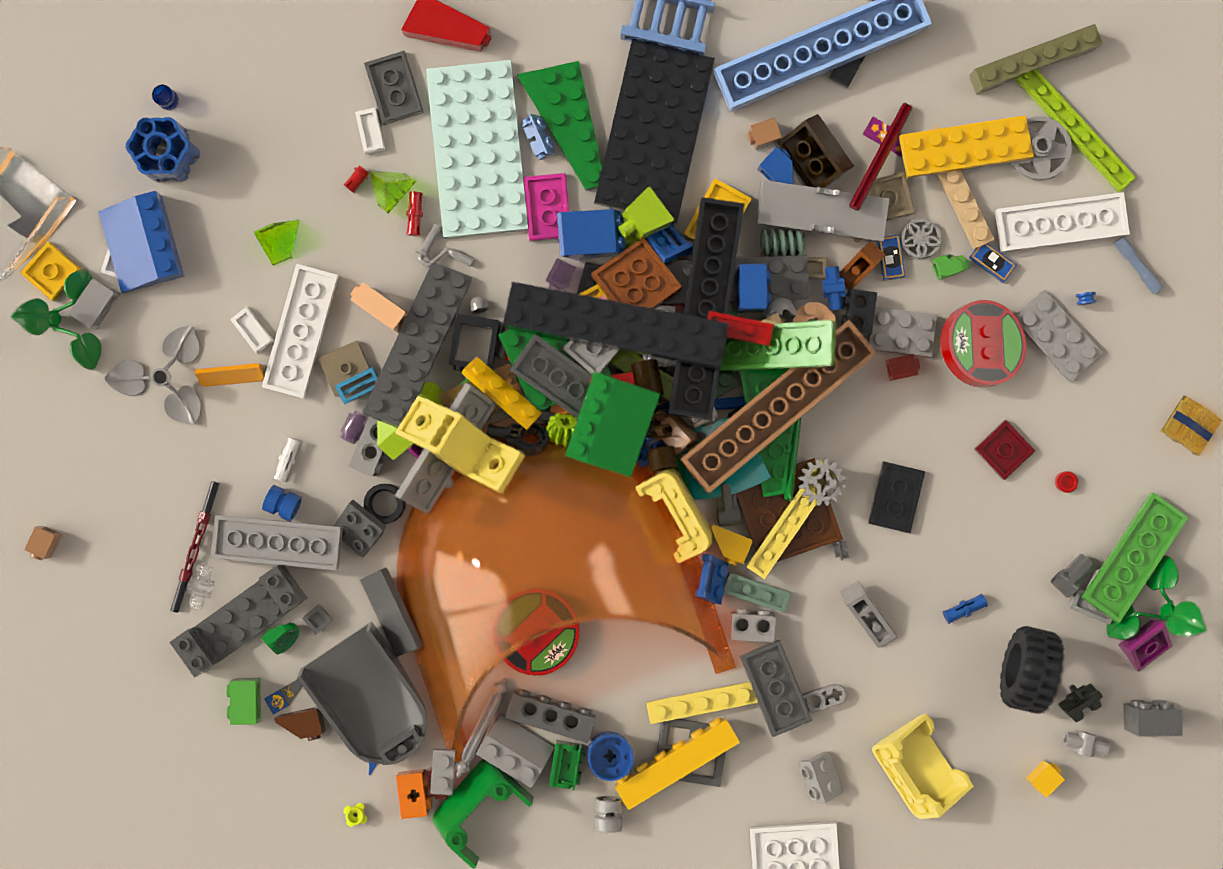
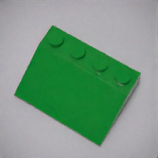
[565,371,660,477]

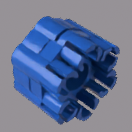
[126,117,200,183]

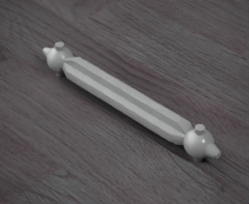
[454,678,509,778]

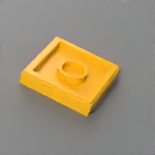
[20,241,82,301]

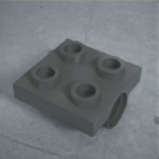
[334,500,387,557]

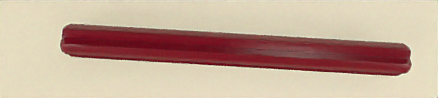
[849,103,913,211]

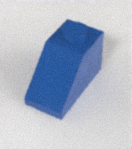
[757,147,793,184]

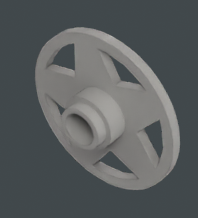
[1011,116,1072,180]

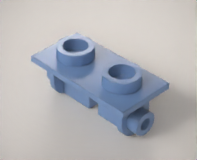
[522,114,556,160]

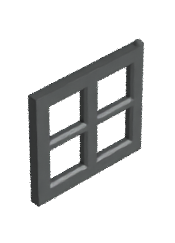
[656,719,726,787]

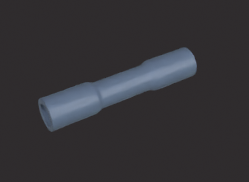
[1114,236,1164,294]

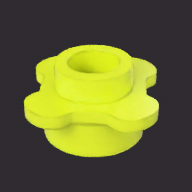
[343,803,367,827]

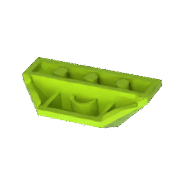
[377,382,449,460]

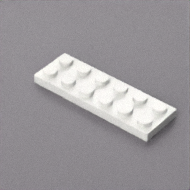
[995,192,1130,252]
[262,264,339,399]

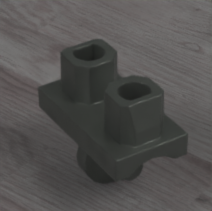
[1058,683,1103,722]

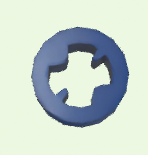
[1076,292,1097,305]

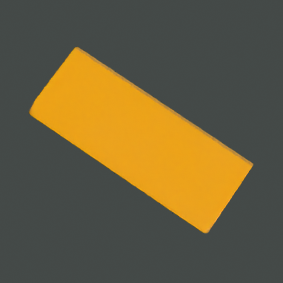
[194,363,265,387]

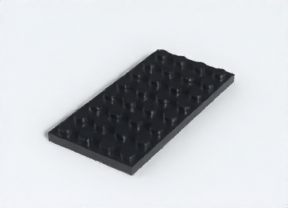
[594,38,715,223]

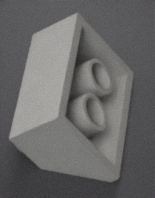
[476,713,555,788]

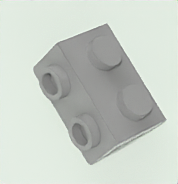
[798,752,844,803]

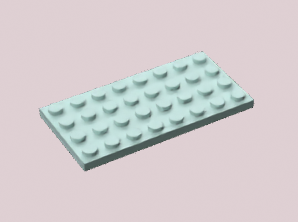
[426,60,528,239]

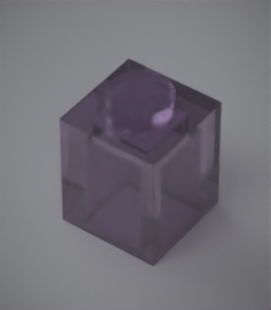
[545,258,577,292]

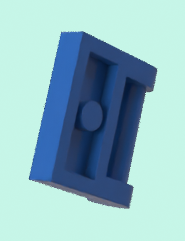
[645,222,693,264]
[695,554,729,605]

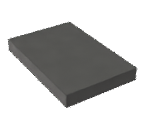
[364,51,424,125]

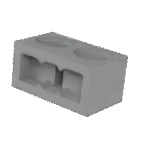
[729,609,776,643]

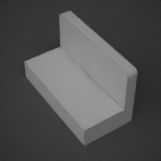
[69,279,120,330]

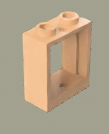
[350,282,408,333]

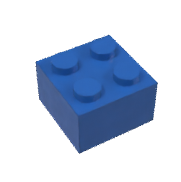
[737,264,771,313]

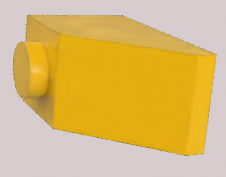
[710,524,753,566]

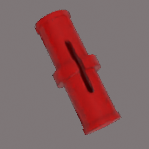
[406,191,423,236]

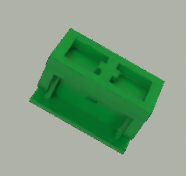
[549,740,585,791]

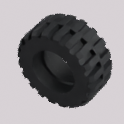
[1000,626,1064,714]

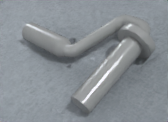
[415,224,474,267]

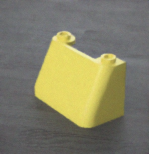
[635,468,712,563]
[872,714,974,819]

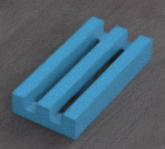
[335,366,379,405]

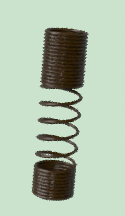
[631,359,678,471]

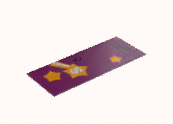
[862,117,903,158]

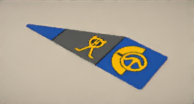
[264,680,302,714]

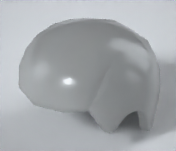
[762,297,797,321]

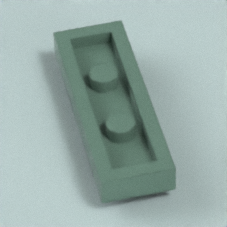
[724,572,791,613]

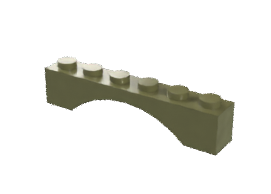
[969,24,1103,95]

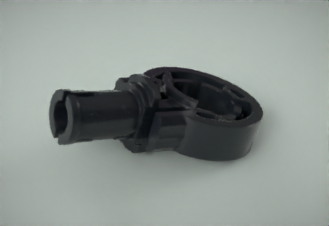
[486,423,549,456]

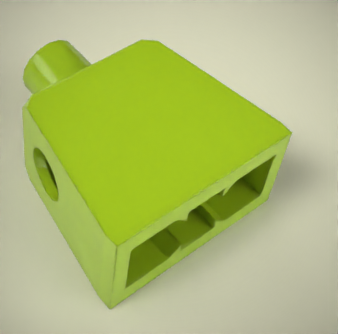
[618,186,674,239]

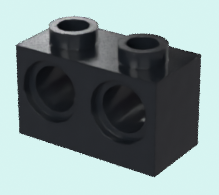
[841,289,877,337]

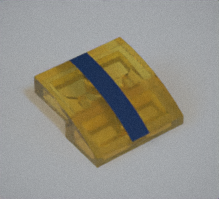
[1161,395,1222,456]

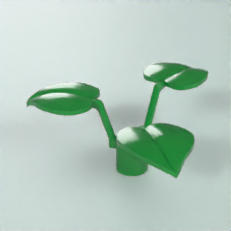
[11,269,101,370]
[1107,555,1207,640]

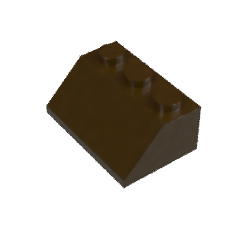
[777,114,854,188]

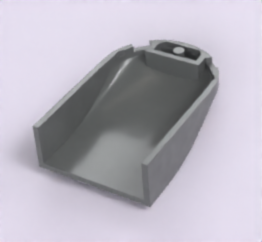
[297,621,427,765]

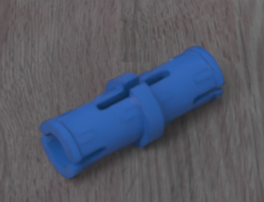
[943,594,988,624]

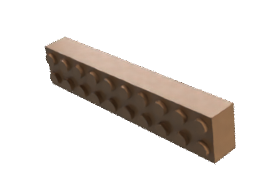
[679,320,877,493]

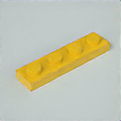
[462,356,542,430]

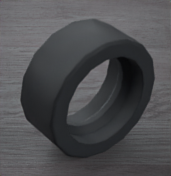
[363,484,406,524]

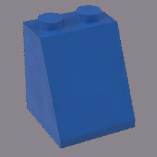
[557,209,626,260]

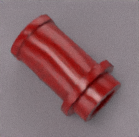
[343,165,369,193]

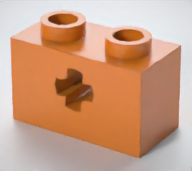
[396,769,432,819]

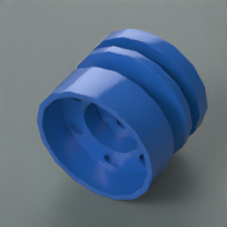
[587,731,634,782]

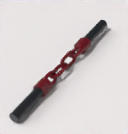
[170,481,220,613]

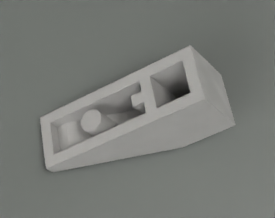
[840,580,896,648]

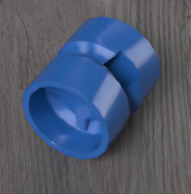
[262,485,302,522]

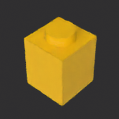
[1026,760,1065,798]

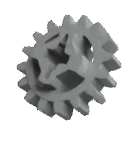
[798,459,846,506]

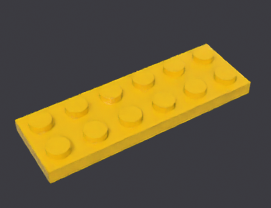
[899,115,1034,178]

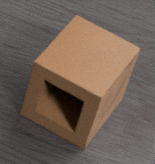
[747,117,782,150]
[24,526,62,560]

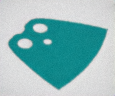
[682,418,771,500]

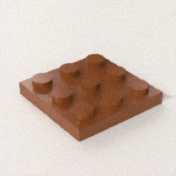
[591,238,682,309]

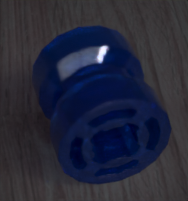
[152,84,179,111]

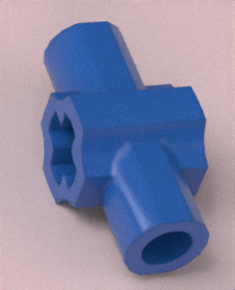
[822,266,846,310]

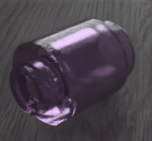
[340,411,367,444]

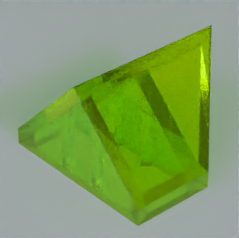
[370,171,416,214]
[254,219,300,266]

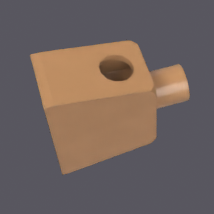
[653,409,702,456]

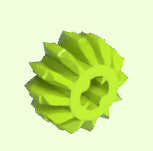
[546,412,577,447]

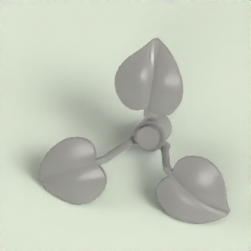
[104,326,201,424]

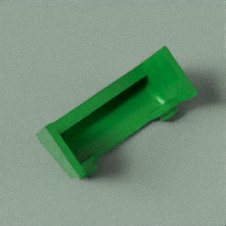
[432,759,534,869]

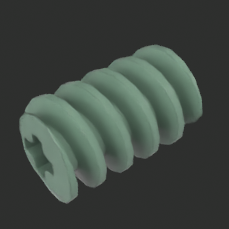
[760,229,805,256]

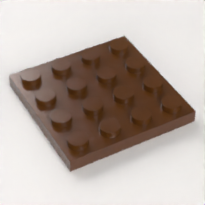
[736,458,843,562]

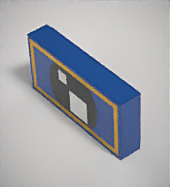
[878,235,905,280]
[969,243,1017,283]

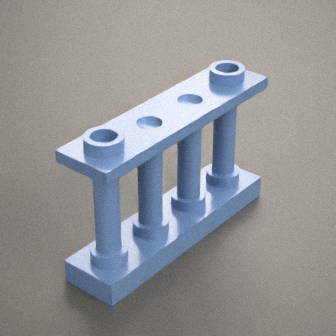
[620,0,715,55]

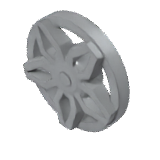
[900,219,941,259]

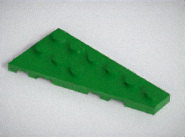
[516,61,602,191]
[739,368,794,497]

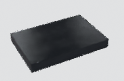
[868,461,925,534]

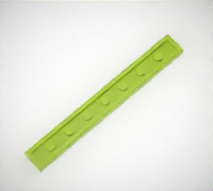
[1014,69,1136,193]

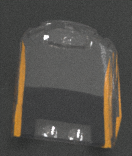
[0,147,76,282]

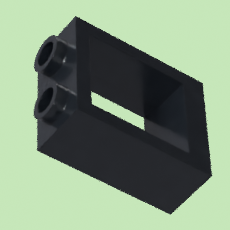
[449,314,501,372]

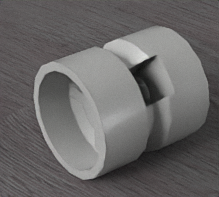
[594,796,623,833]

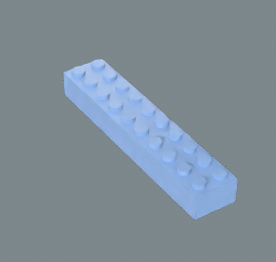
[714,0,932,113]

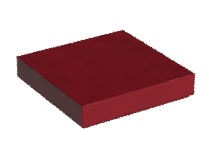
[974,420,1035,480]

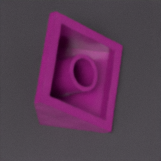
[1118,619,1173,672]

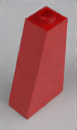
[401,0,492,52]

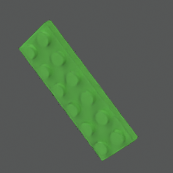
[719,320,835,371]
[1081,492,1189,623]

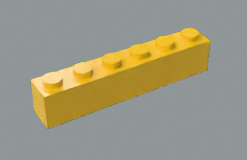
[615,717,740,810]

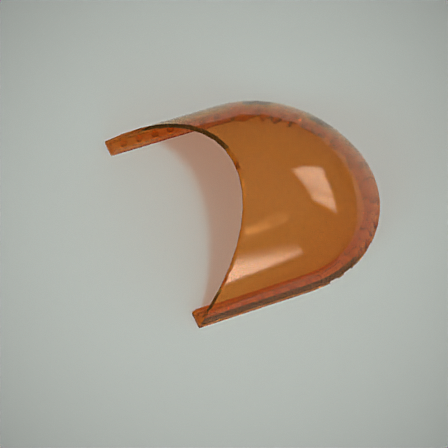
[397,424,736,762]

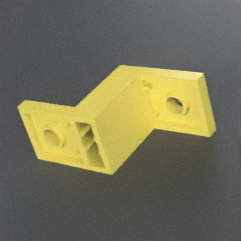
[395,396,525,494]

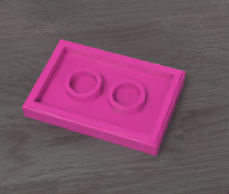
[523,173,569,241]

